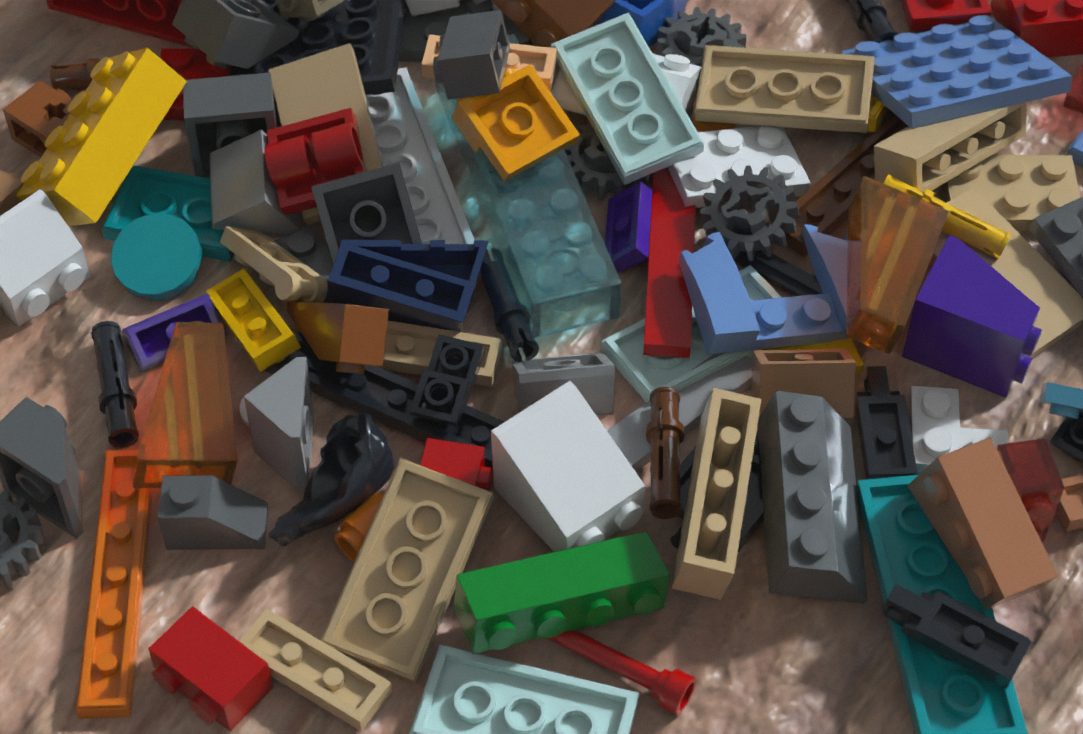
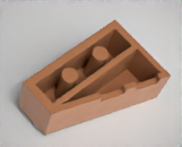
[907,437,1058,609]

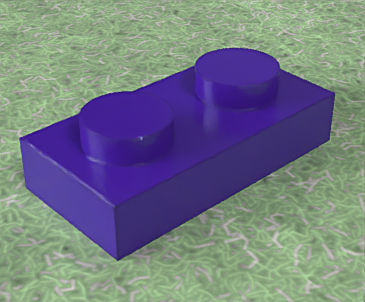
[603,181,652,275]

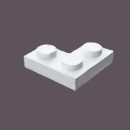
[908,386,1010,474]

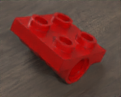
[264,108,366,215]

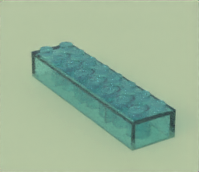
[435,34,621,338]

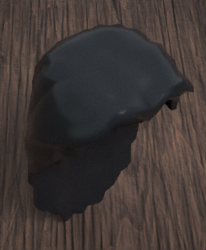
[268,413,394,546]

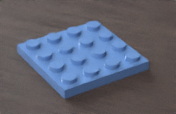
[841,16,1072,129]

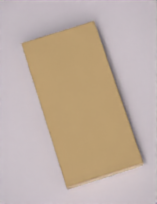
[269,43,383,225]
[695,45,875,133]
[904,186,1083,358]
[320,458,494,683]

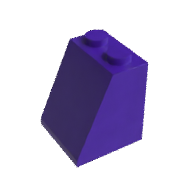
[902,235,1042,398]

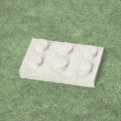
[667,126,811,208]

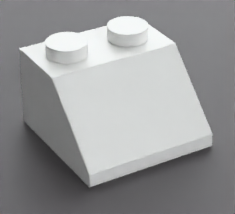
[0,189,91,327]

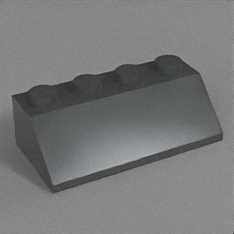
[758,391,868,604]

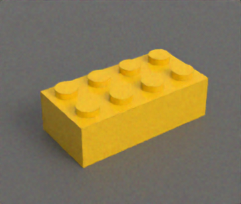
[16,48,187,226]

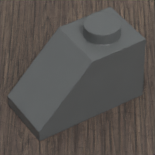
[158,476,268,550]

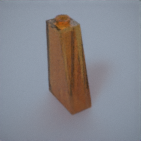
[846,176,949,355]
[132,321,238,488]

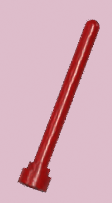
[546,630,696,716]

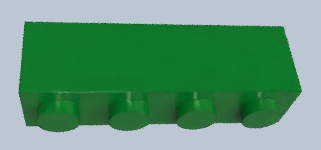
[454,531,670,654]

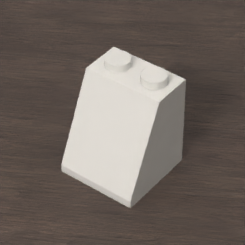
[491,381,645,552]

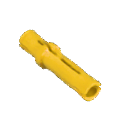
[875,174,1011,260]

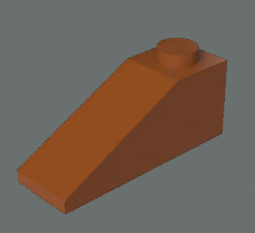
[287,301,389,374]

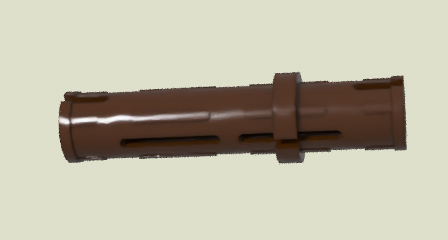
[646,386,684,519]

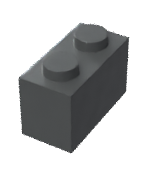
[433,10,510,100]

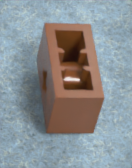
[3,80,72,158]

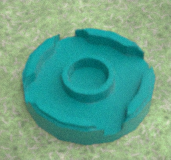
[111,213,203,301]

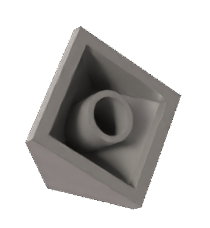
[209,130,301,235]
[511,352,615,415]
[244,357,314,492]

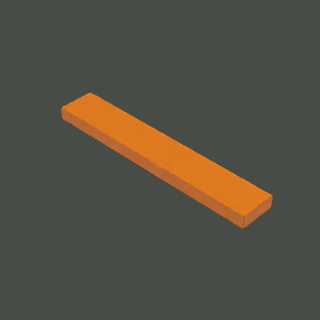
[76,449,156,719]

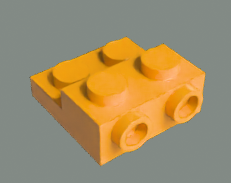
[452,64,580,182]

